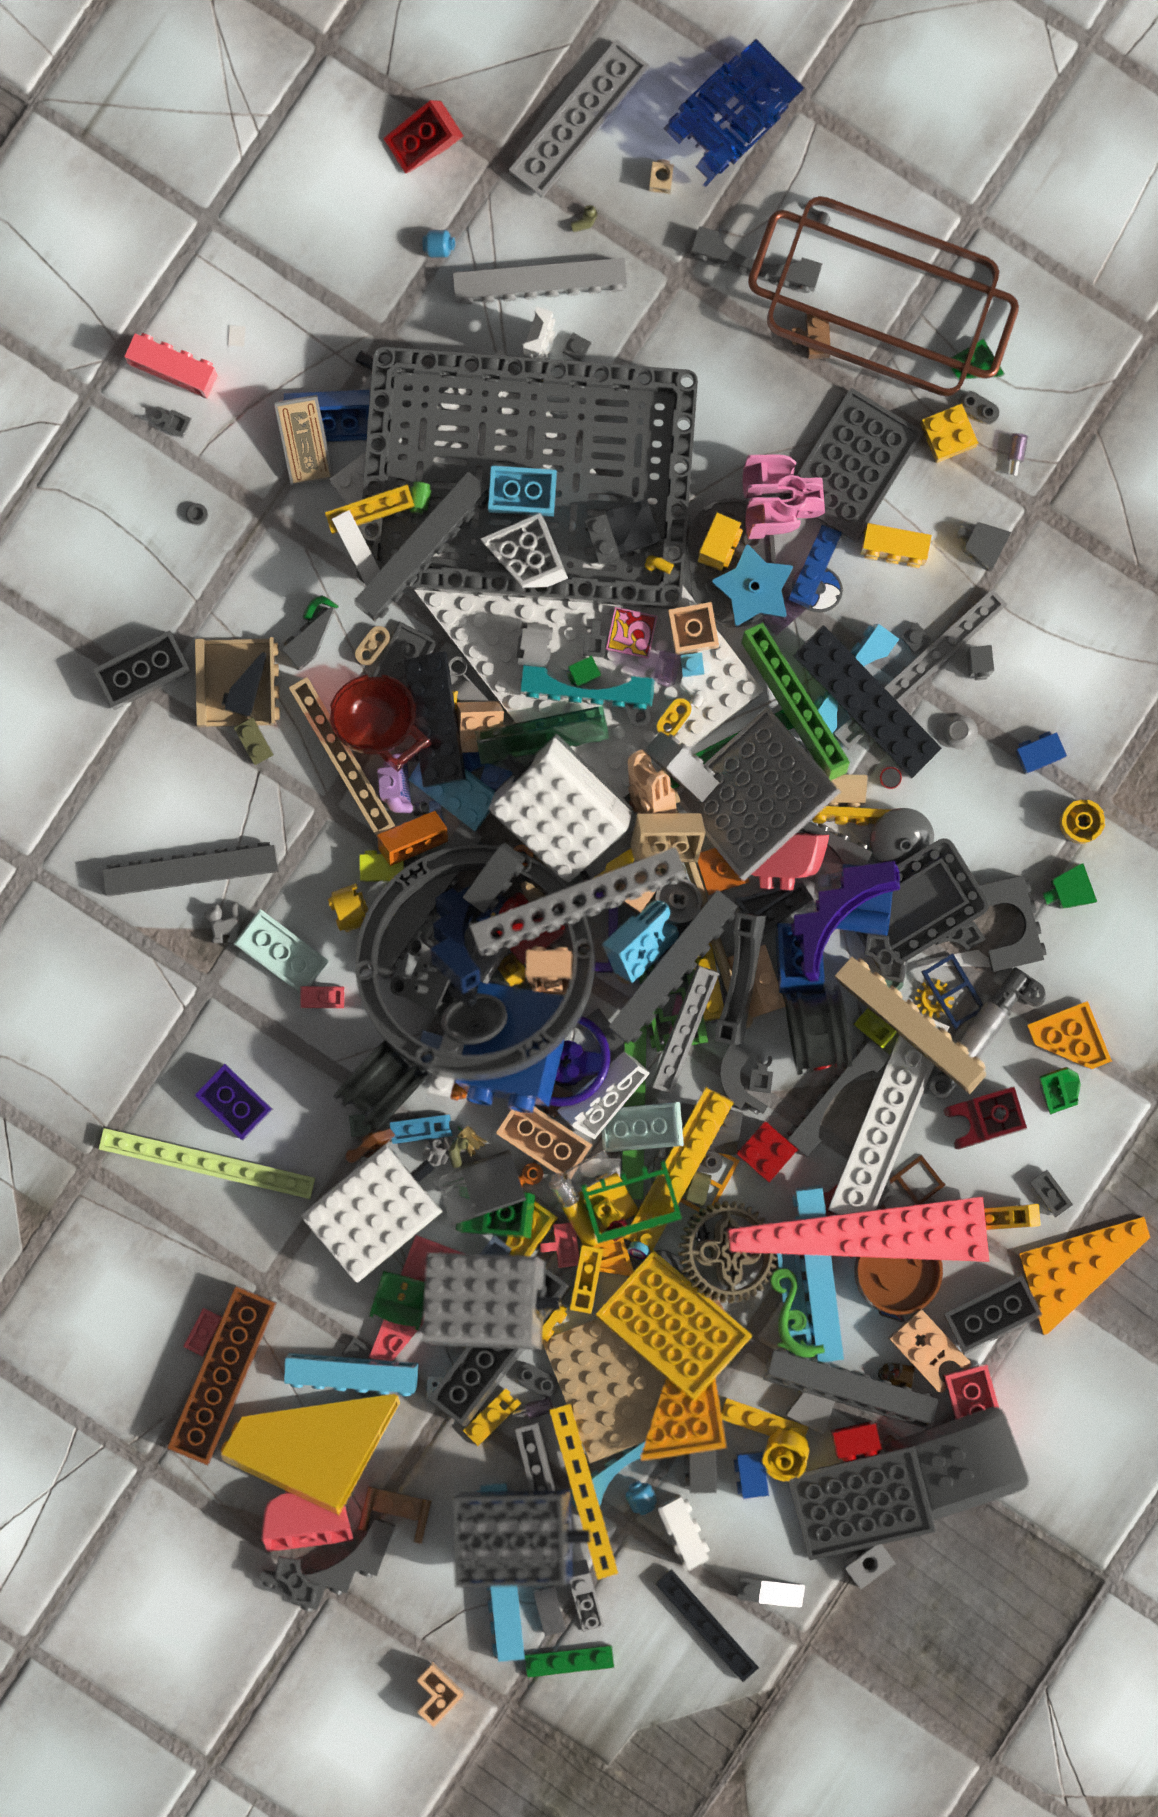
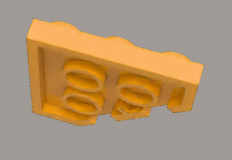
[1027,1001,1112,1069]

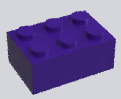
[195,1064,273,1141]

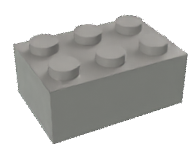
[644,731,719,802]

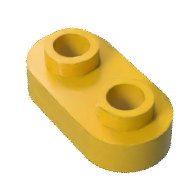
[657,698,691,736]
[542,1304,568,1342]

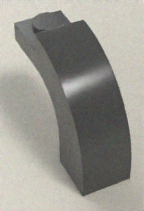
[720,1045,768,1115]

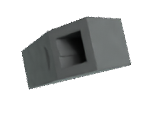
[282,607,334,671]

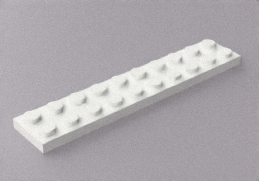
[828,1015,950,1215]

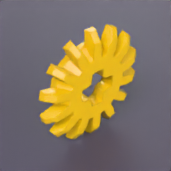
[915,979,954,1018]

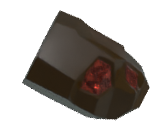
[878,1362,915,1388]

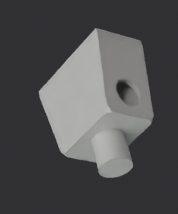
[786,1392,835,1435]

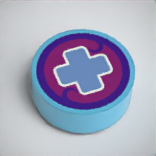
[627,1241,650,1260]

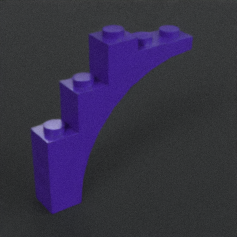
[791,861,900,982]

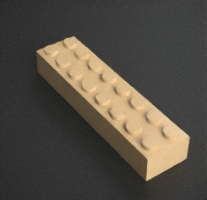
[835,957,987,1095]

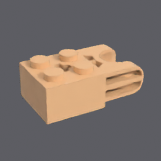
[628,750,676,814]
[888,1309,971,1393]

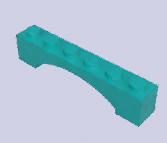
[521,665,655,710]

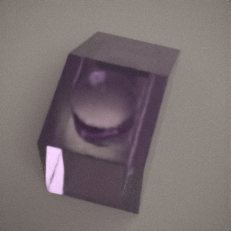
[654,650,681,687]

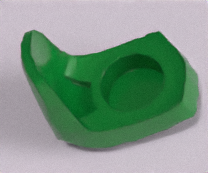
[303,595,339,621]

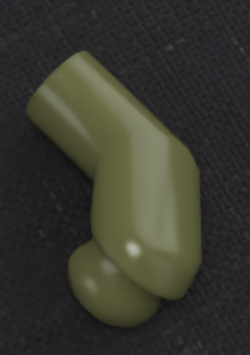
[570,205,597,233]

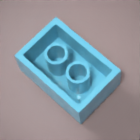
[488,466,557,517]

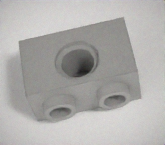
[844,1544,896,1589]

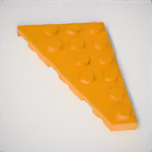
[1019,1217,1150,1335]
[641,1378,726,1461]

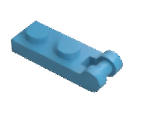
[390,1115,453,1144]

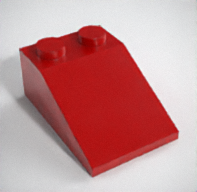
[383,100,463,174]

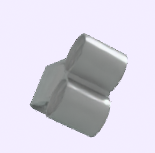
[449,657,489,702]

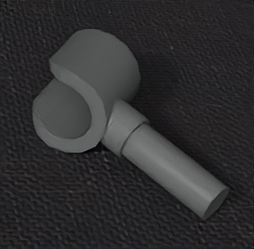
[803,203,830,225]

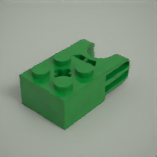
[455,1188,535,1239]

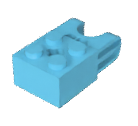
[602,900,680,983]

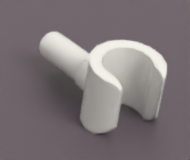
[680,681,704,709]

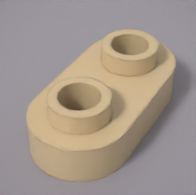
[355,626,390,666]

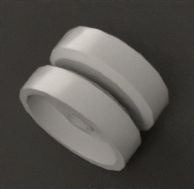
[650,879,702,932]

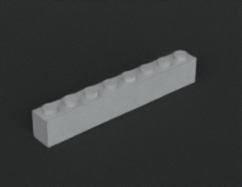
[453,258,627,305]

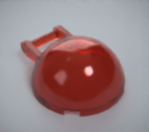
[329,674,431,772]

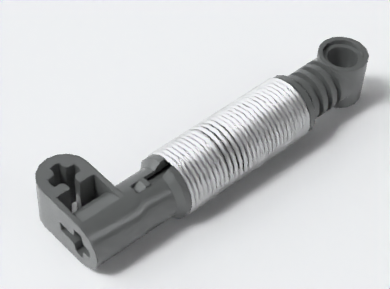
[930,967,1046,1099]

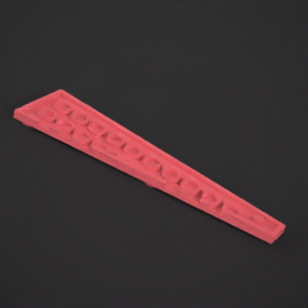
[727,1196,989,1262]

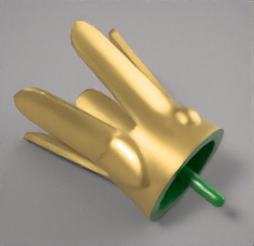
[456,1126,487,1157]

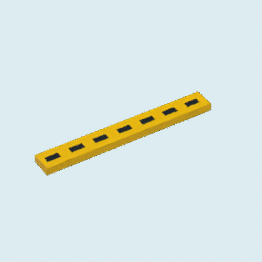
[550,1404,619,1580]

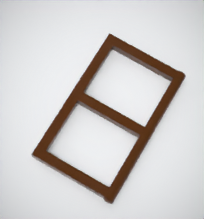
[880,1155,946,1209]

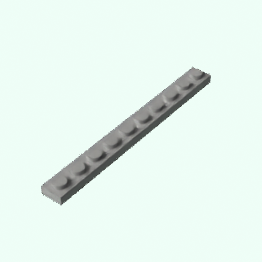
[834,589,1007,750]

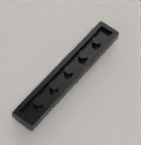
[655,1569,759,1682]

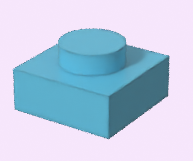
[680,653,705,677]

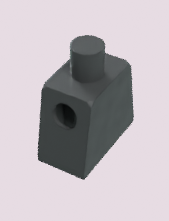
[956,522,1011,572]

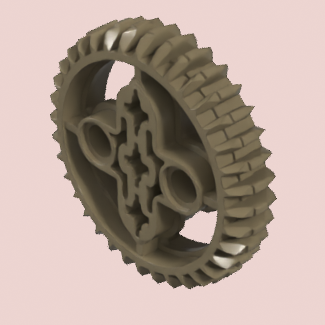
[678,1201,778,1304]

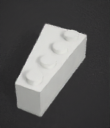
[557,1052,650,1139]

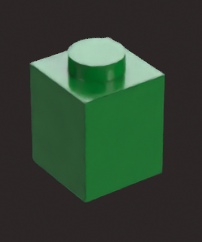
[566,656,601,688]

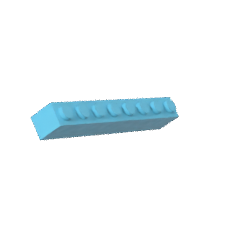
[792,1185,844,1362]
[477,1482,525,1662]

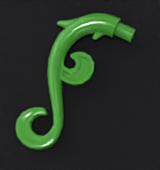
[770,1268,825,1358]

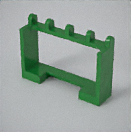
[581,1160,682,1244]

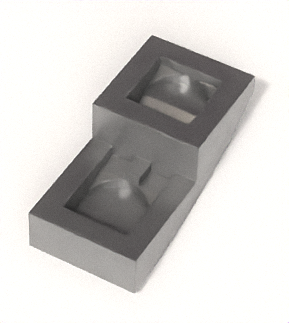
[533,1585,566,1636]

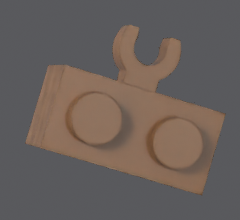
[792,311,830,359]

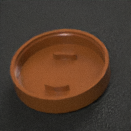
[854,1257,943,1315]

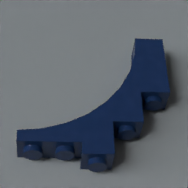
[430,885,481,993]

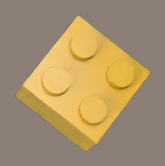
[920,404,978,463]

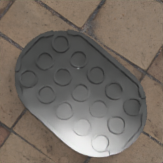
[688,498,776,628]

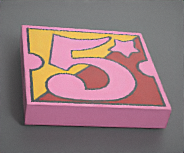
[606,607,657,659]

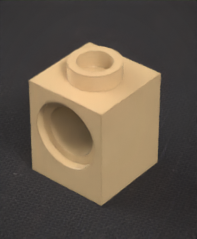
[649,159,674,194]

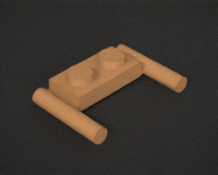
[358,1486,432,1544]

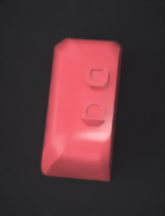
[751,833,829,890]
[262,1491,354,1552]

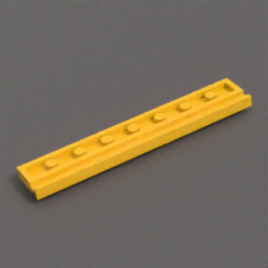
[624,1087,734,1253]

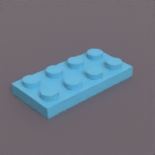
[408,763,495,831]

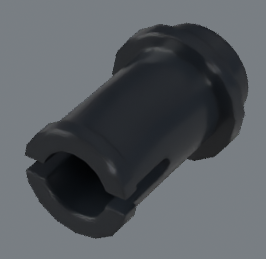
[355,350,384,373]
[689,1214,710,1242]

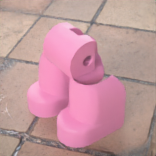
[742,454,825,539]

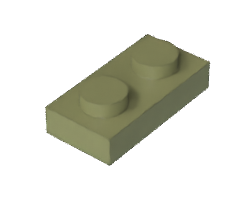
[234,717,274,765]

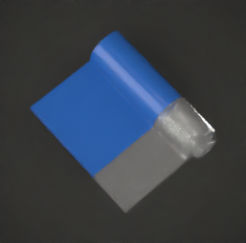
[806,861,893,936]

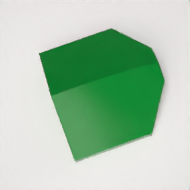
[1039,1067,1081,1115]

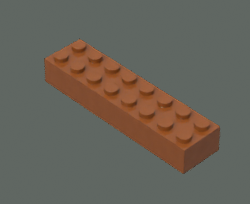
[167,1286,277,1466]

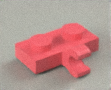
[540,1223,579,1268]

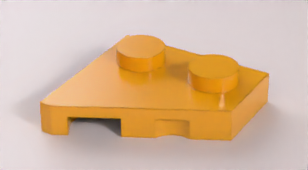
[593,1237,634,1276]

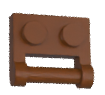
[346,1129,395,1163]

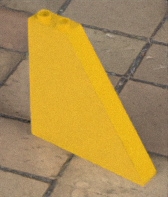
[221,1394,400,1515]

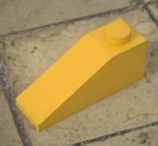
[984,1204,1040,1230]
[569,1245,603,1314]

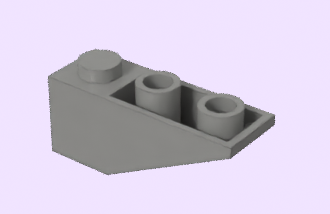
[569,1559,604,1632]

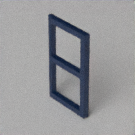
[921,954,984,1029]

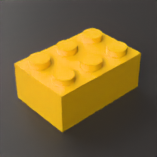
[698,513,743,571]
[860,523,932,568]

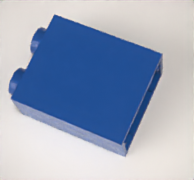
[455,982,564,1113]

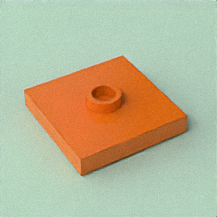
[697,848,750,896]

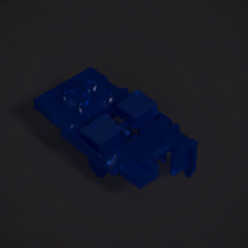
[664,39,805,187]

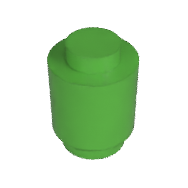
[409,482,431,515]

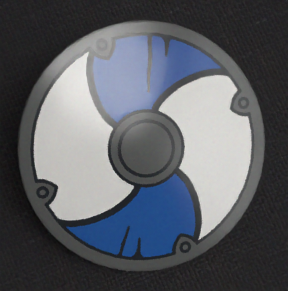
[792,568,843,612]

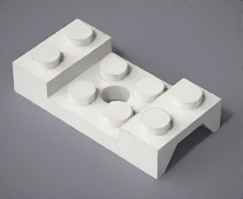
[523,306,556,359]

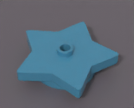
[712,545,793,626]

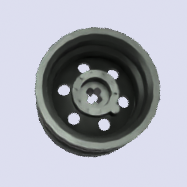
[333,1041,429,1134]

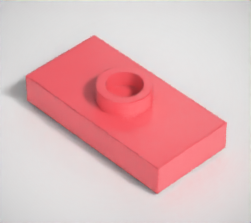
[300,986,344,1008]
[183,1308,222,1357]

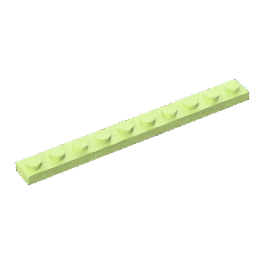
[99,1128,316,1199]

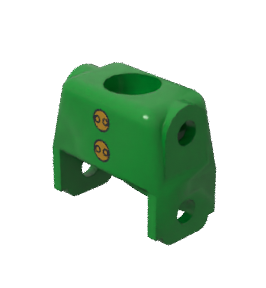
[369,1270,425,1331]

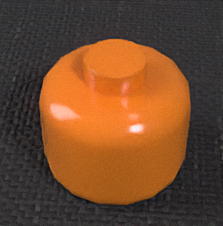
[450,1079,468,1101]

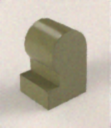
[685,1171,712,1206]

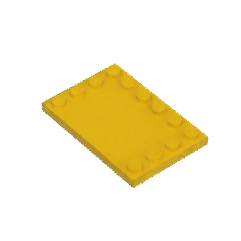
[596,1250,752,1401]

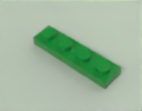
[525,1645,614,1678]

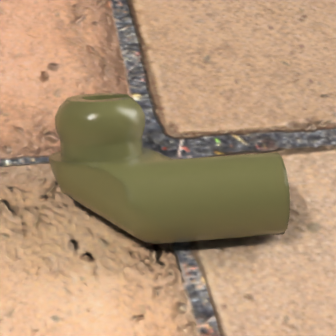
[448,1136,469,1168]

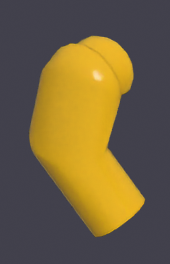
[645,555,674,574]

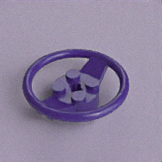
[549,1016,610,1106]

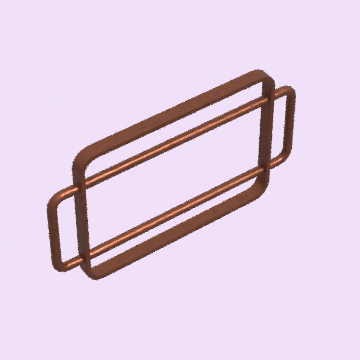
[748,196,1019,397]

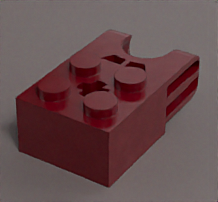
[943,1086,1027,1150]

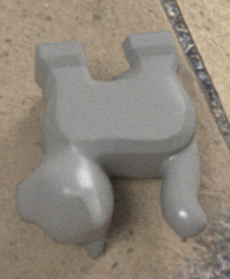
[204,903,241,943]

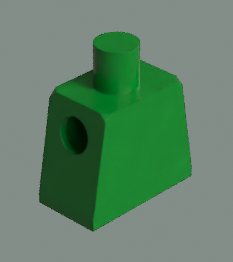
[1042,863,1097,909]

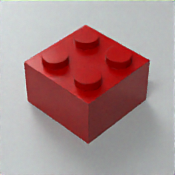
[736,1121,798,1183]
[830,1421,881,1461]

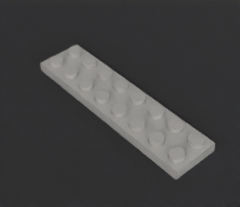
[509,39,650,198]

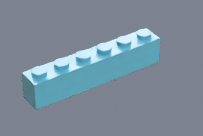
[284,1353,418,1396]

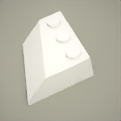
[481,513,568,588]
[657,1495,710,1572]

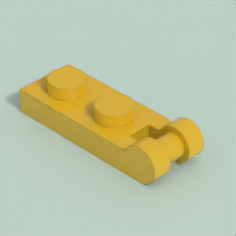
[463,1388,521,1446]

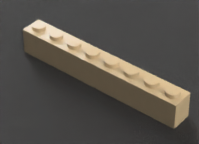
[289,677,396,837]

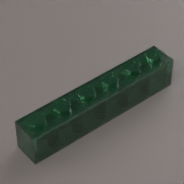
[475,705,609,764]

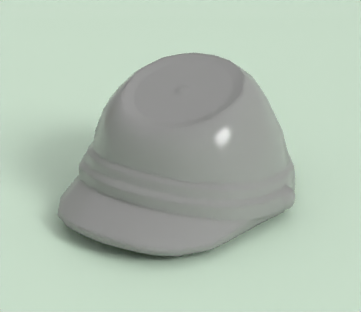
[936,713,978,750]

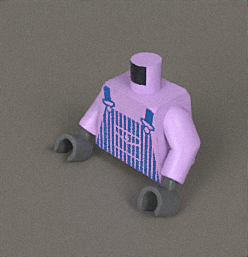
[377,749,427,816]

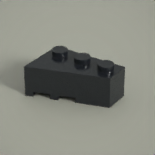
[735,881,814,934]

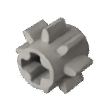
[422,1139,449,1166]

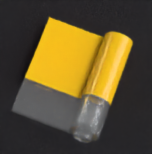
[549,1150,638,1247]

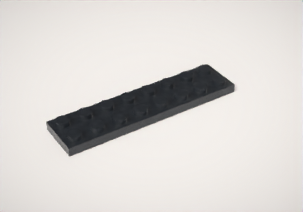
[792,625,942,779]

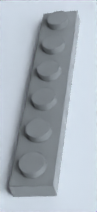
[650,965,719,1094]

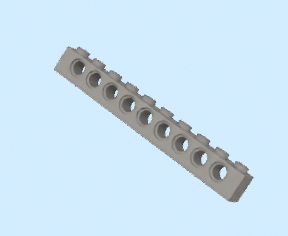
[470,847,687,955]

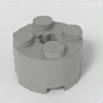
[516,622,553,667]

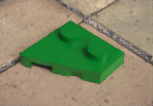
[950,339,1005,380]

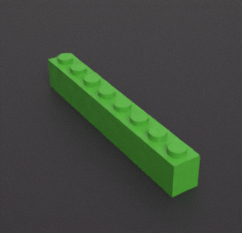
[741,623,850,780]

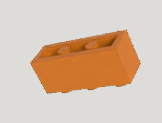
[377,811,448,866]

